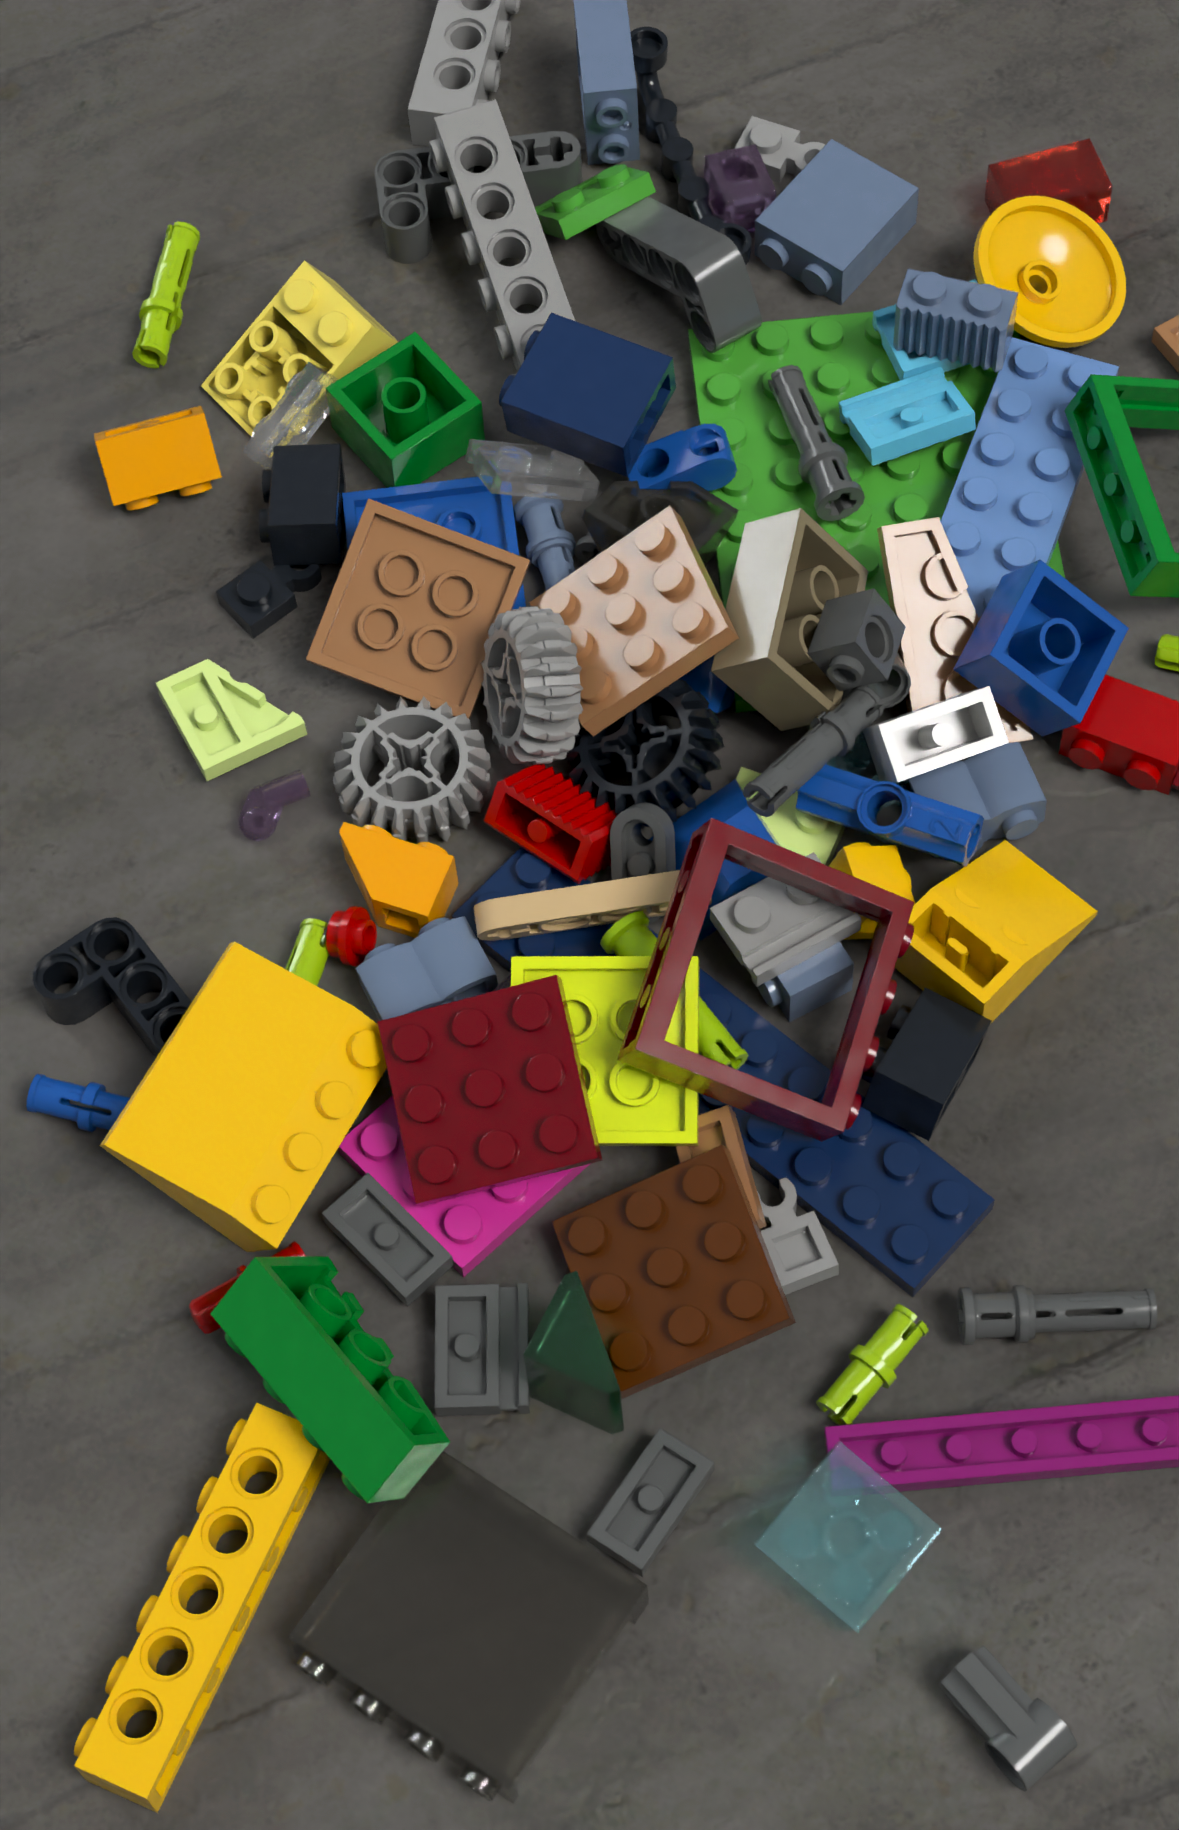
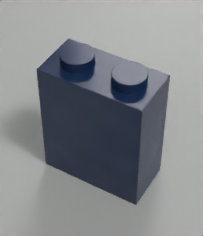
[499,312,676,477]

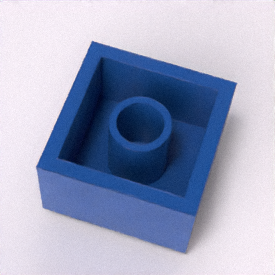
[953,560,1129,736]

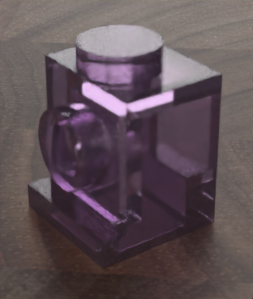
[704,144,776,233]

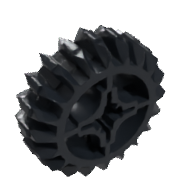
[566,679,725,827]

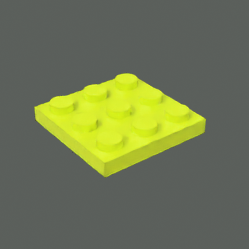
[511,956,699,1146]

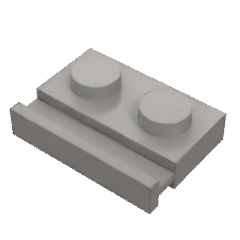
[710,852,861,987]

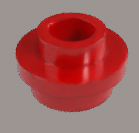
[326,906,377,967]

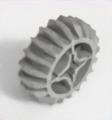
[481,606,584,766]
[333,696,491,843]

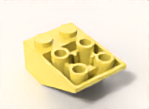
[201,260,398,454]

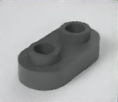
[610,803,676,924]

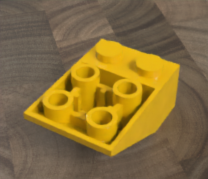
[894,840,1098,1023]

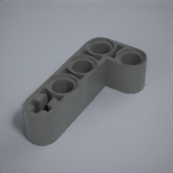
[375,131,583,264]
[596,197,762,353]

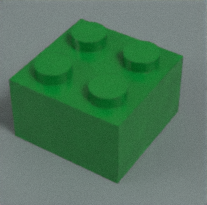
[326,332,485,488]

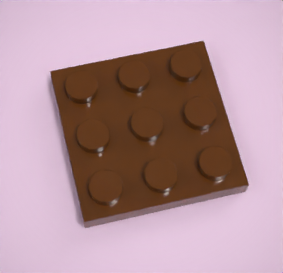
[552,1145,796,1399]

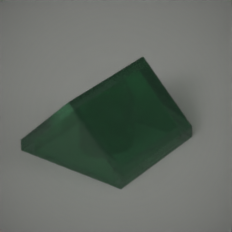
[523,1271,624,1434]

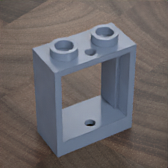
[573,0,640,165]

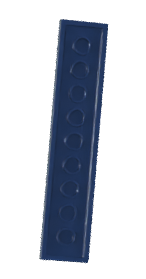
[451,847,995,1297]

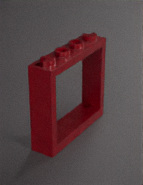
[617,818,914,1142]

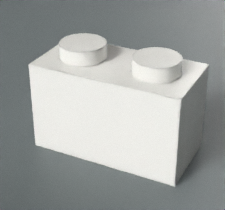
[863,686,1009,783]

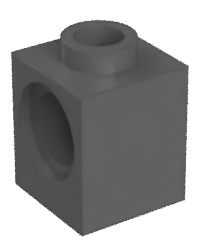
[807,588,906,691]

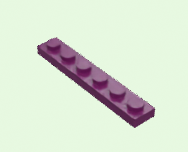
[824,1395,1179,1498]

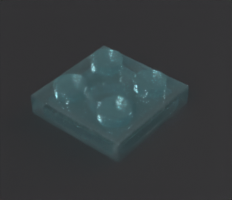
[754,1441,943,1633]

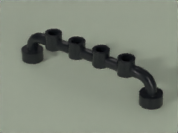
[630,27,751,265]

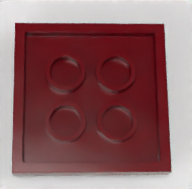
[377,975,603,1206]

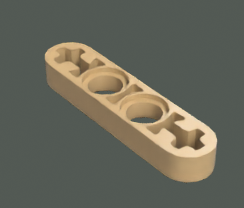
[473,870,712,941]

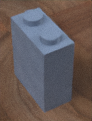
[755,139,919,305]

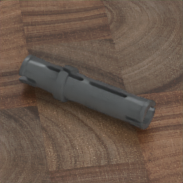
[743,686,884,817]

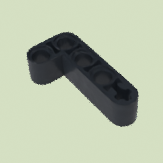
[33,917,192,1058]

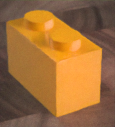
[94,406,222,510]

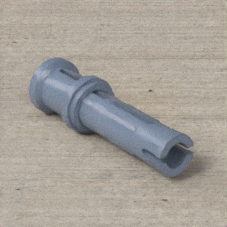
[513,490,576,591]

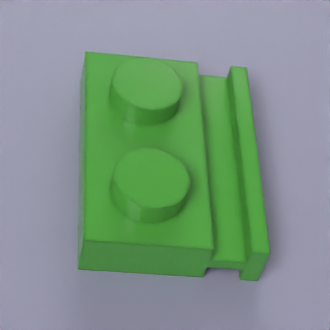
[535,164,656,240]

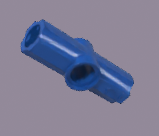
[796,765,984,867]

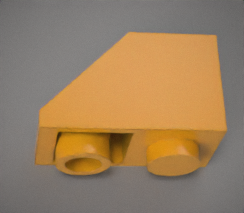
[339,822,459,938]

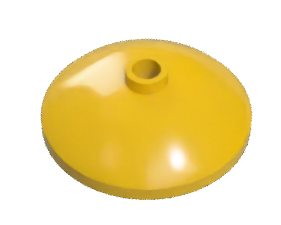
[974,196,1126,348]

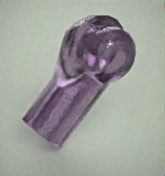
[239,769,311,841]

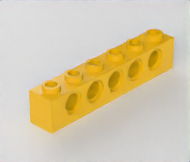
[74,1402,330,1813]

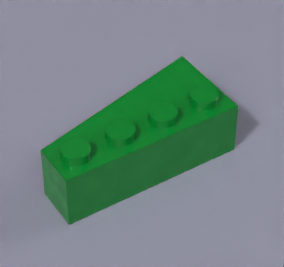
[210,1256,450,1503]

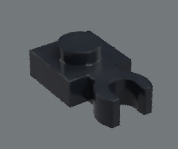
[216,560,322,639]

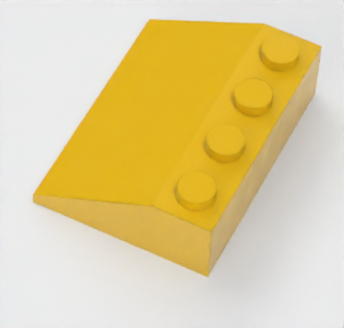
[100,941,387,1252]

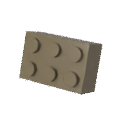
[711,508,869,731]

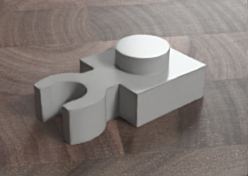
[731,116,825,183]
[757,1178,839,1295]

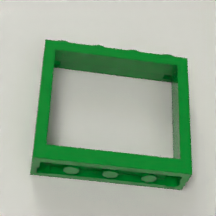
[1064,374,1179,598]

